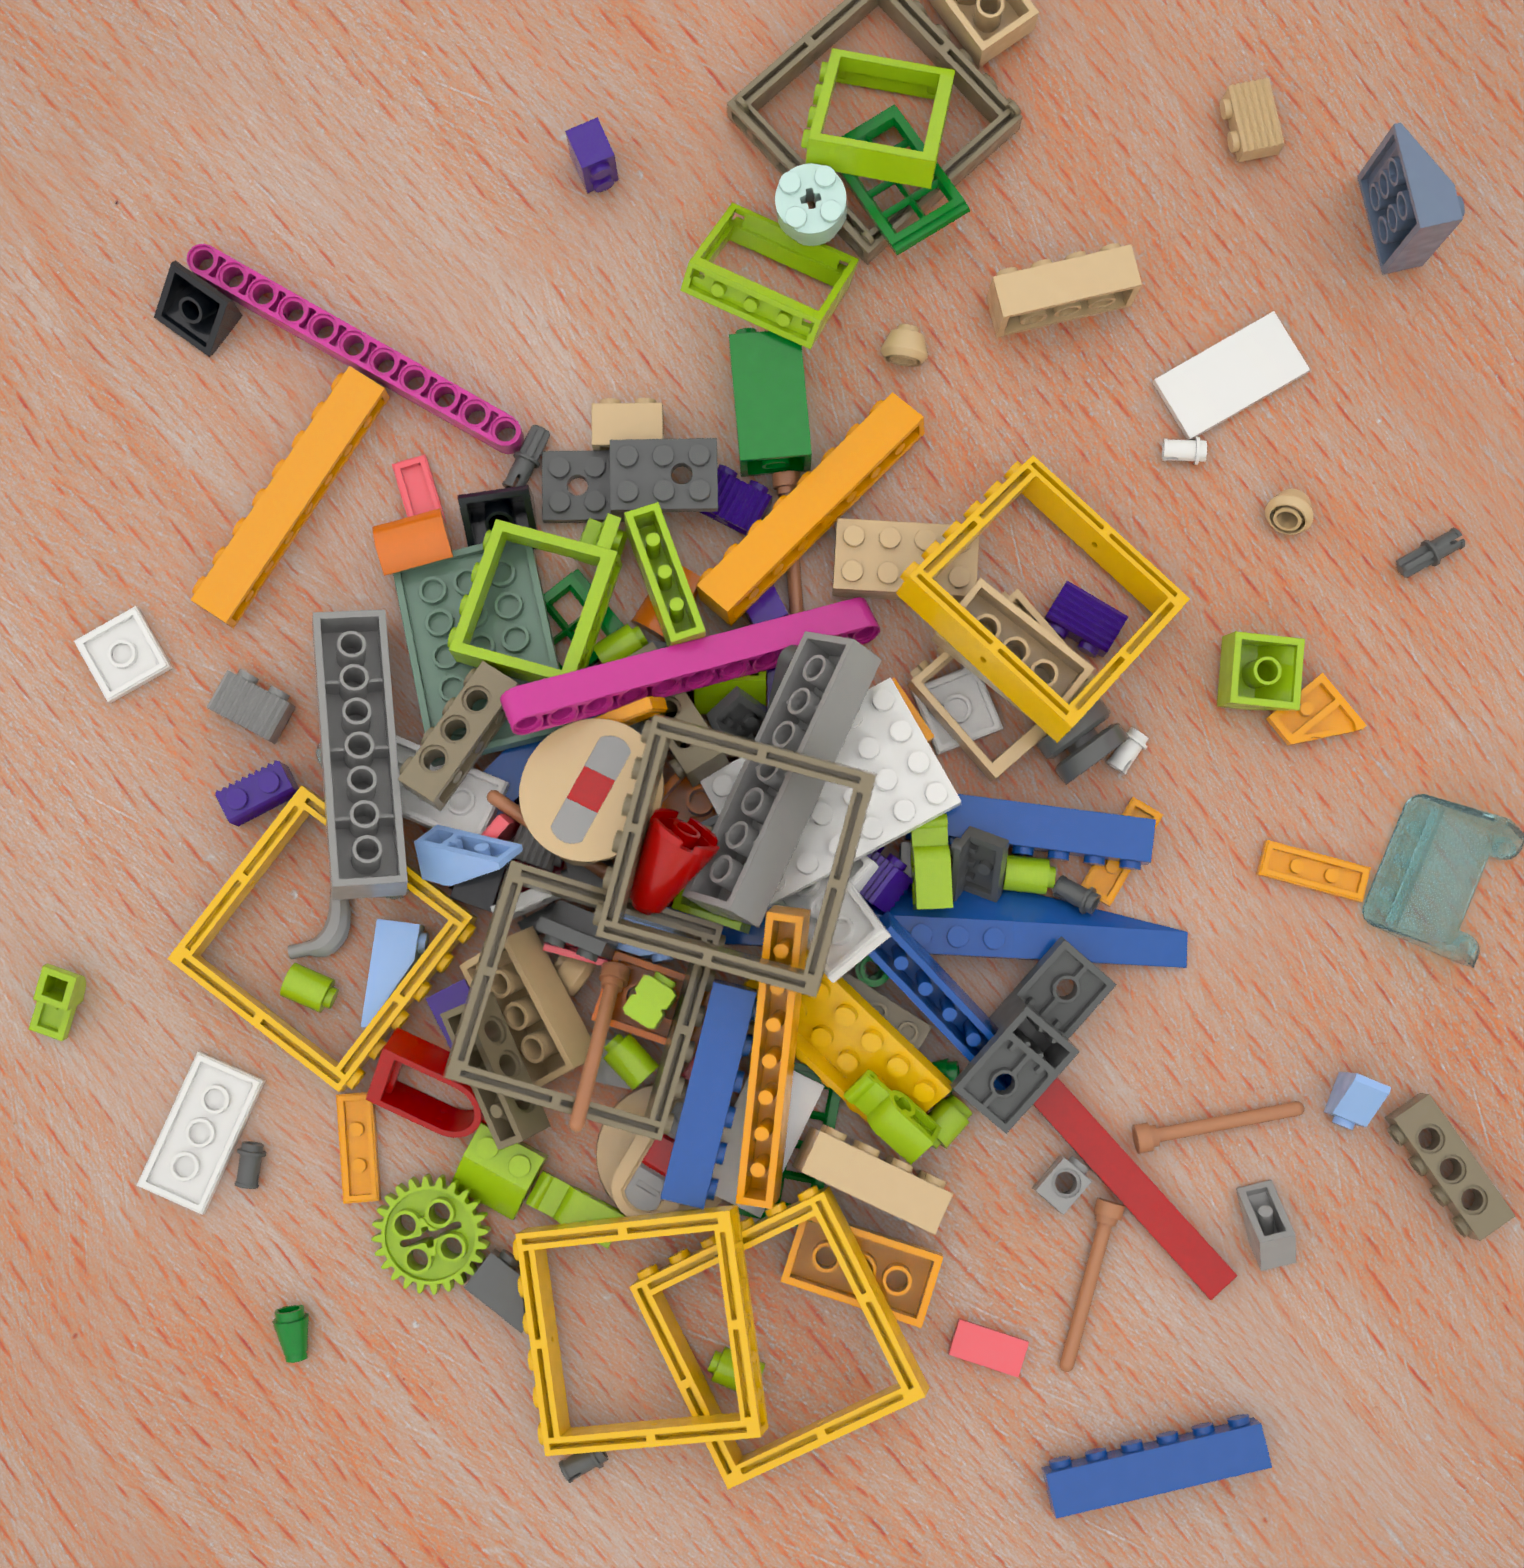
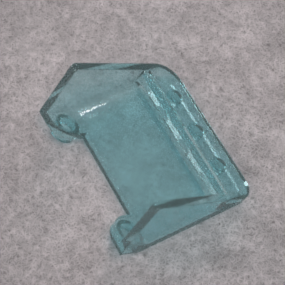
[1362,794,1524,968]

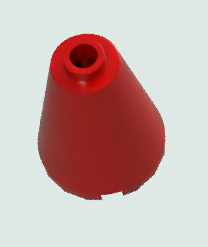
[629,808,720,915]

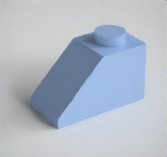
[1324,1072,1391,1130]

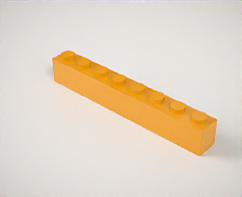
[190,366,390,629]
[696,392,925,626]
[736,905,811,1209]

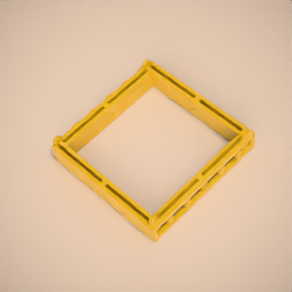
[896,455,1190,743]
[167,785,478,1092]
[629,1185,930,1489]
[513,1204,769,1456]

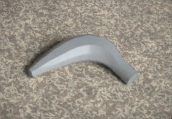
[288,892,351,959]

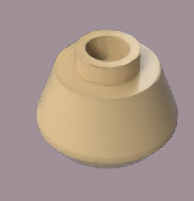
[881,324,928,367]
[1265,489,1314,535]
[553,955,597,996]

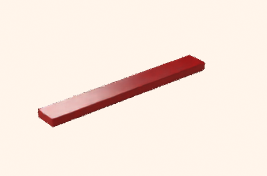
[1033,1077,1237,1300]

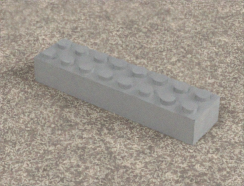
[312,609,408,900]
[682,631,882,928]

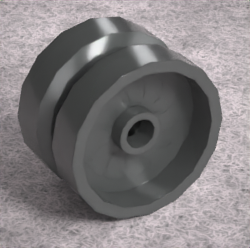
[1036,698,1130,785]

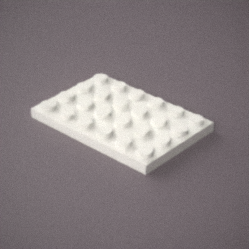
[700,677,962,908]

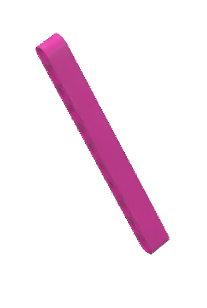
[187,244,524,454]
[500,597,880,735]

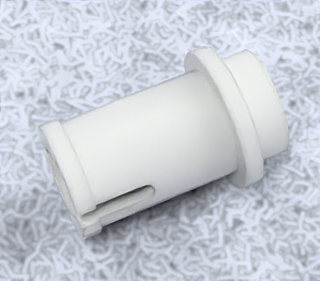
[1162,437,1207,465]
[1106,727,1149,775]

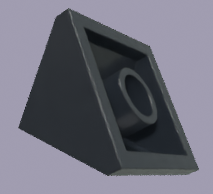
[154,260,243,357]
[458,485,538,549]

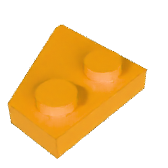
[1265,673,1367,746]

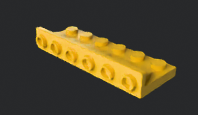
[743,949,952,1123]

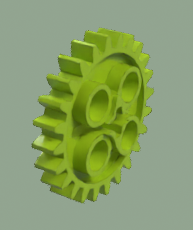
[371,1174,491,1295]

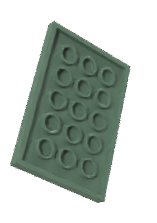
[393,541,569,767]

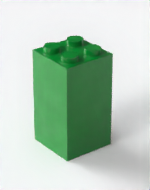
[729,328,812,477]

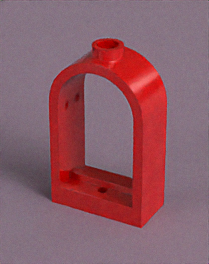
[365,1027,487,1138]

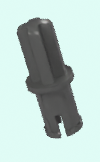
[502,425,550,488]
[1396,528,1465,578]

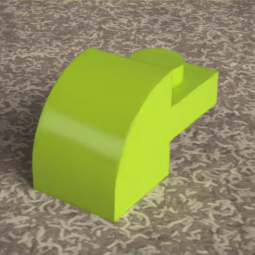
[573,513,628,566]
[28,963,86,1041]

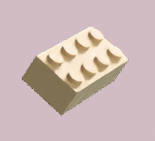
[928,0,1039,68]
[986,243,1142,338]
[832,518,979,603]
[931,577,1095,722]
[459,926,591,1087]
[792,1124,953,1235]

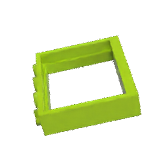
[801,48,955,189]
[680,202,859,350]
[447,519,622,682]

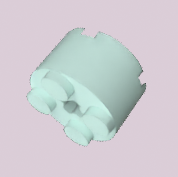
[775,163,847,246]

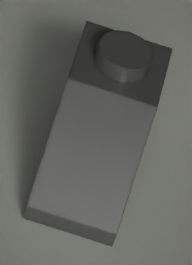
[464,1249,526,1333]

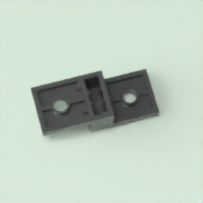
[542,438,718,523]
[950,936,1117,1134]

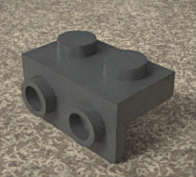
[706,686,768,740]
[950,826,1009,902]
[535,900,619,962]

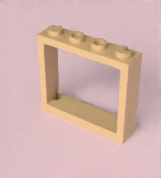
[907,589,1095,781]

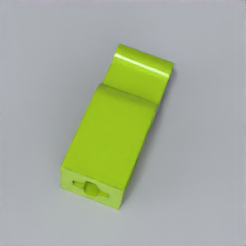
[910,814,953,910]
[843,1069,942,1165]
[526,1170,625,1249]

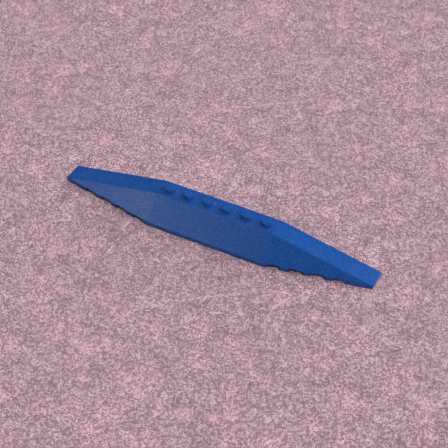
[671,884,1188,968]

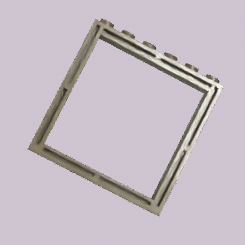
[727,0,1023,265]
[593,714,877,997]
[442,860,726,1141]

